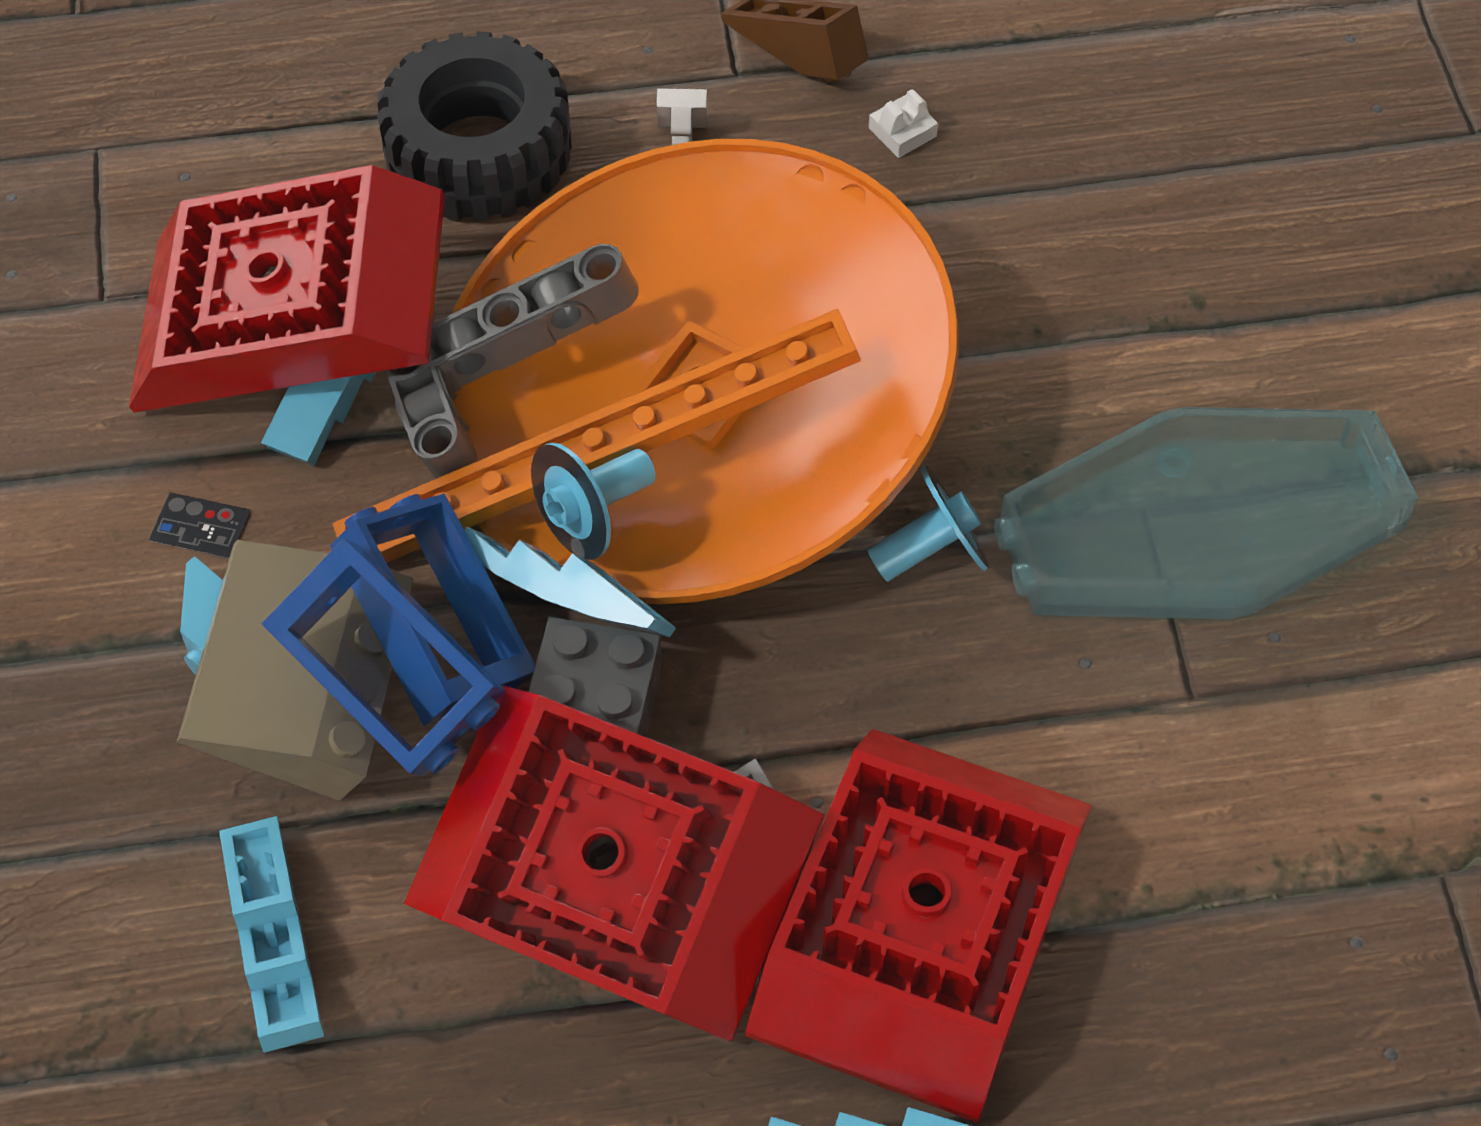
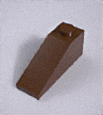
[720,0,869,82]

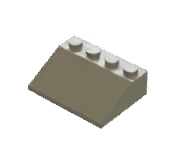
[177,540,414,801]

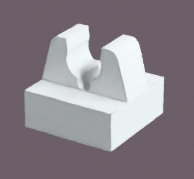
[657,89,708,145]
[869,89,938,158]

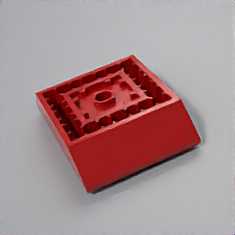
[129,165,445,413]
[404,685,825,1043]
[745,729,1092,1123]

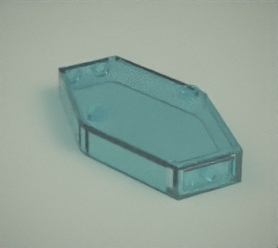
[994,407,1418,619]

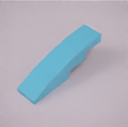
[261,372,376,467]
[464,527,676,637]
[219,816,324,1053]

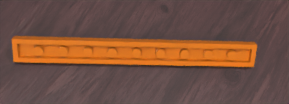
[332,308,861,563]

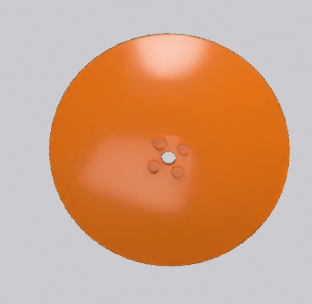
[452,139,959,605]

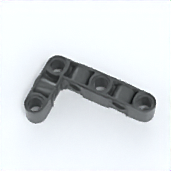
[385,244,639,479]

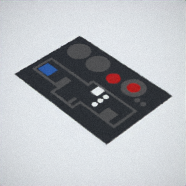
[148,492,251,558]

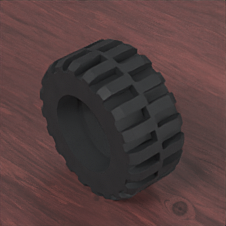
[377,31,572,222]

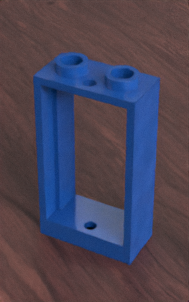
[330,493,536,726]
[261,538,506,776]

